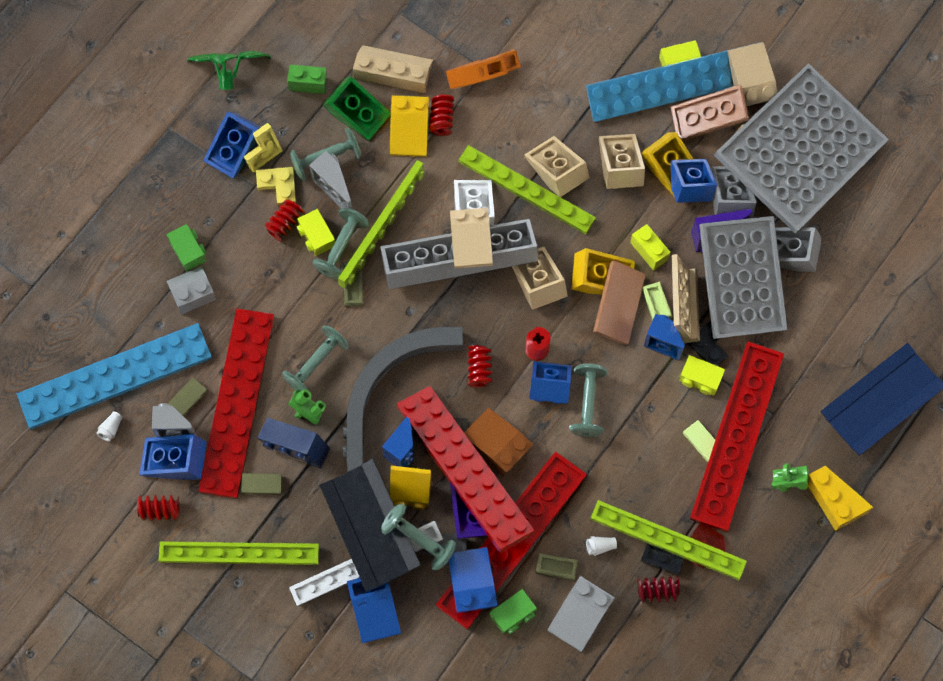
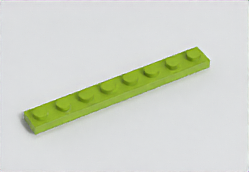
[459,145,596,235]
[338,160,425,288]
[590,500,747,581]
[159,542,319,565]

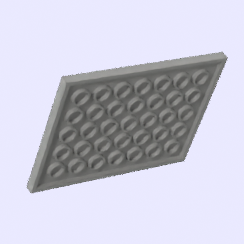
[714,63,889,234]

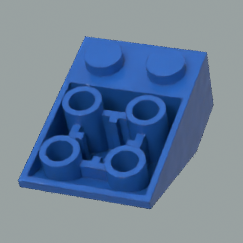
[347,578,401,644]

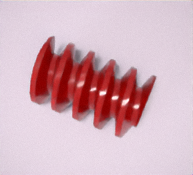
[429,94,454,136]
[265,199,305,242]
[525,327,551,361]
[468,345,492,388]
[137,495,180,521]

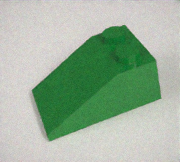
[322,76,391,141]

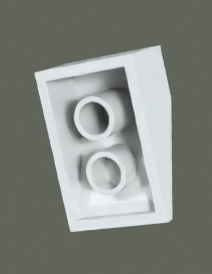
[454,180,494,226]

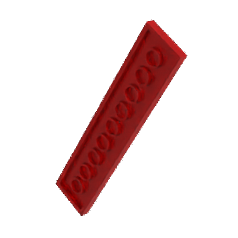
[198,308,275,499]
[689,341,784,532]
[397,386,534,553]
[436,451,587,630]

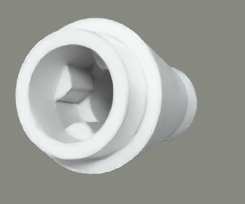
[97,412,123,441]
[586,536,617,556]

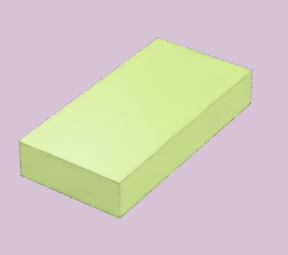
[642,282,672,320]
[683,420,715,462]

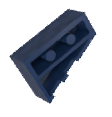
[258,417,330,469]

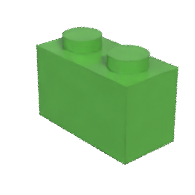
[287,65,328,94]
[166,224,207,272]
[490,589,537,635]

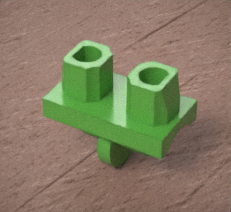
[288,389,326,425]
[771,464,809,492]

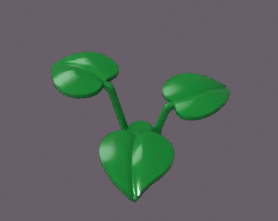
[187,51,271,90]

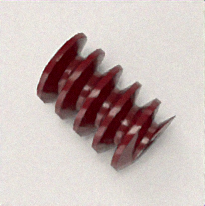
[637,576,680,603]

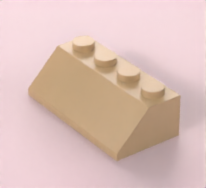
[353,45,433,93]

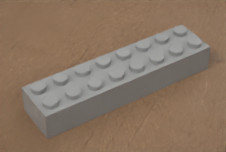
[380,219,538,289]

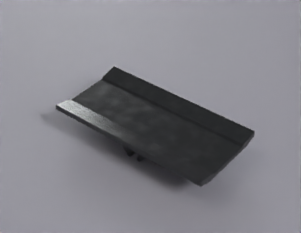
[319,458,421,592]

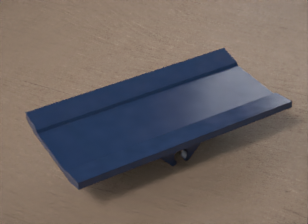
[821,342,943,456]

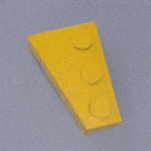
[808,466,873,531]

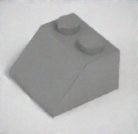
[167,266,216,315]
[152,403,197,437]

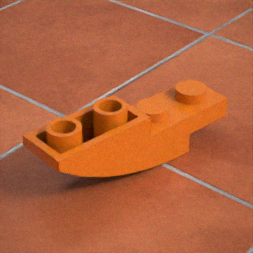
[446,50,521,89]

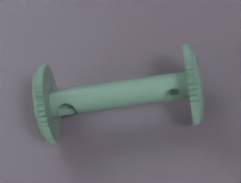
[290,128,361,181]
[313,208,369,279]
[282,326,349,392]
[569,363,608,437]
[382,504,456,570]

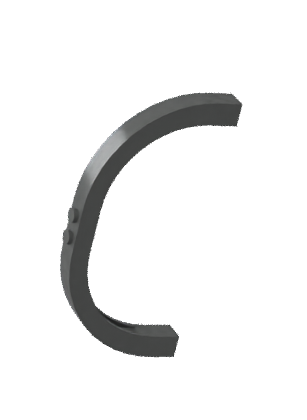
[343,327,466,557]

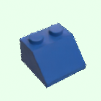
[671,159,717,203]
[644,314,684,360]
[529,361,572,404]
[382,417,414,467]

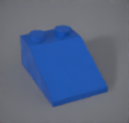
[203,111,261,178]
[139,434,207,480]
[449,547,497,613]

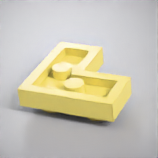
[244,123,283,172]
[256,167,296,206]

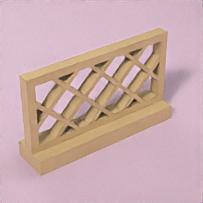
[672,254,700,343]

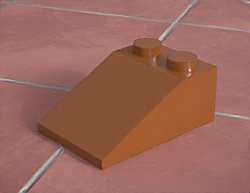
[464,408,533,476]

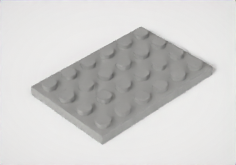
[699,216,787,339]

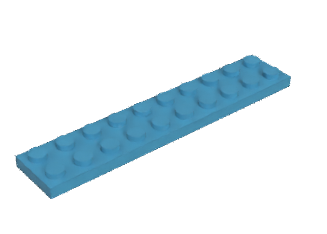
[586,42,760,122]
[17,323,212,430]

